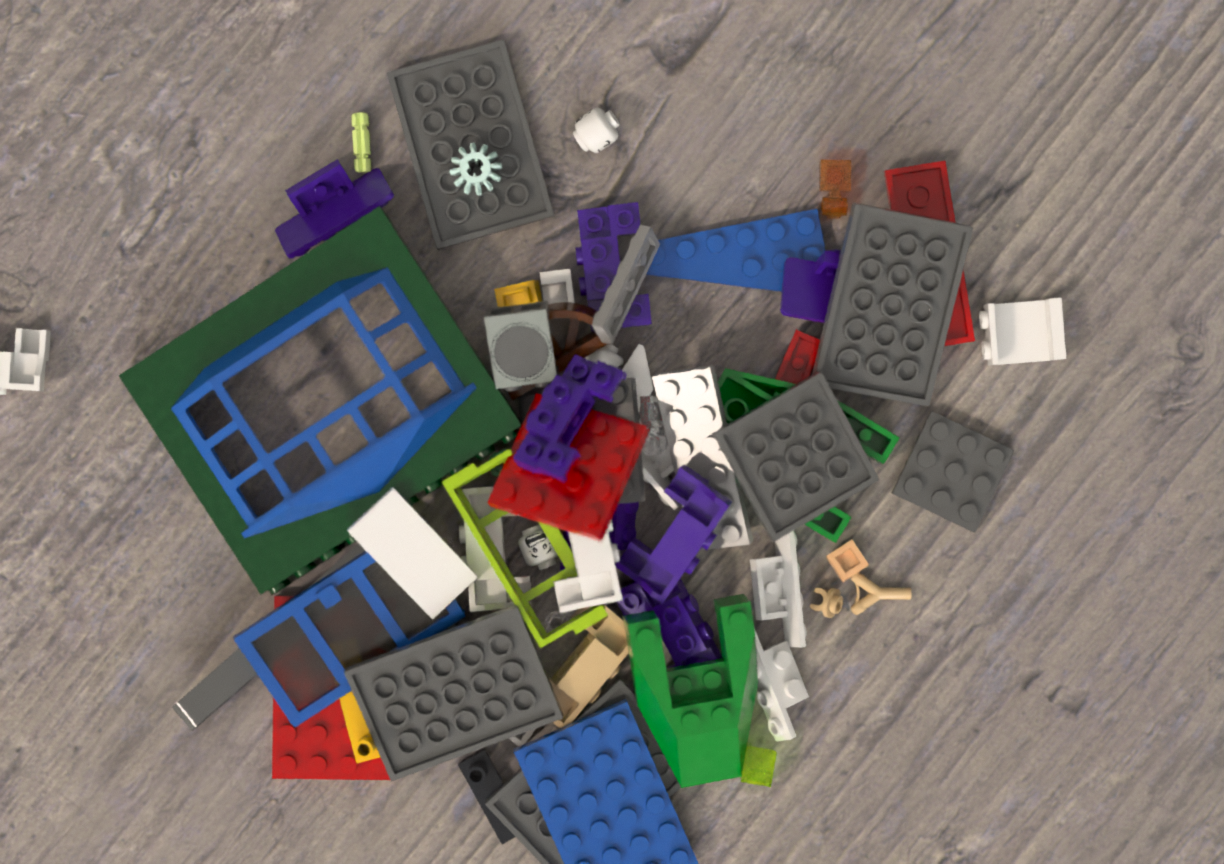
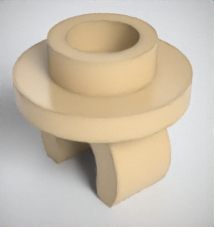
[810,588,843,618]

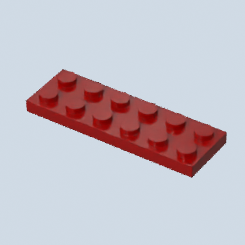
[884,160,975,346]

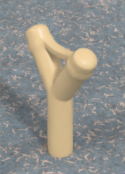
[851,572,912,615]

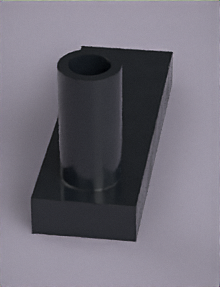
[458,749,515,844]

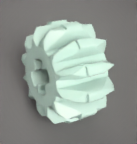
[450,143,502,196]

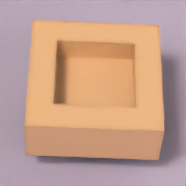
[826,540,869,582]

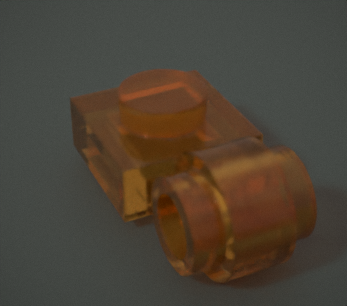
[819,159,851,219]

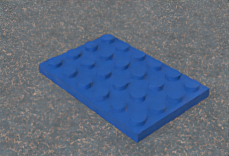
[513,699,699,864]

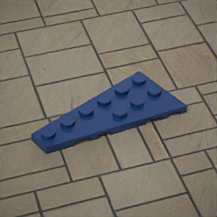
[646,209,825,292]

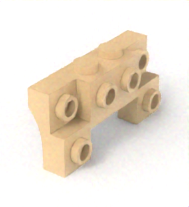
[549,605,629,728]

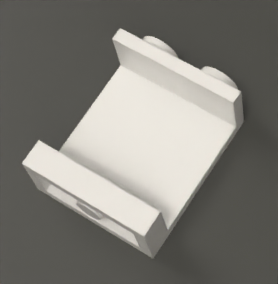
[979,298,1066,366]

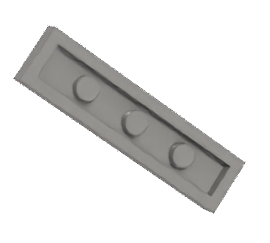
[592,225,660,345]

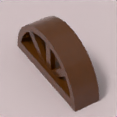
[508,302,617,400]

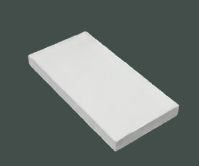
[347,487,478,620]

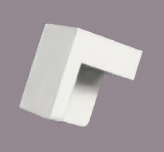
[540,269,575,304]

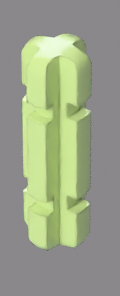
[351,112,371,173]

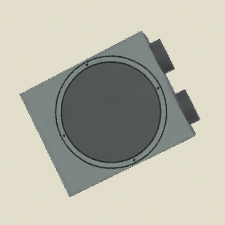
[484,301,559,391]

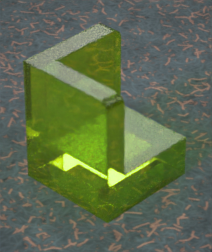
[739,742,777,787]

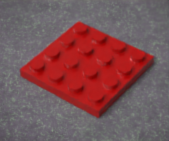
[487,393,649,542]

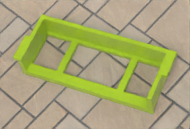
[442,449,608,648]

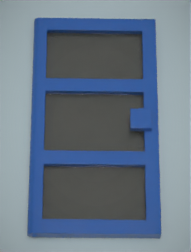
[233,551,466,727]

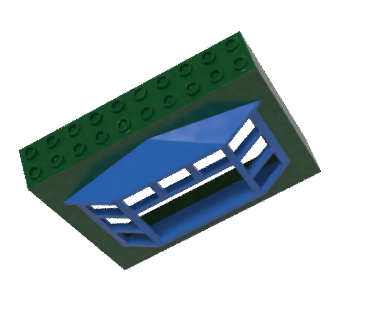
[119,206,522,596]

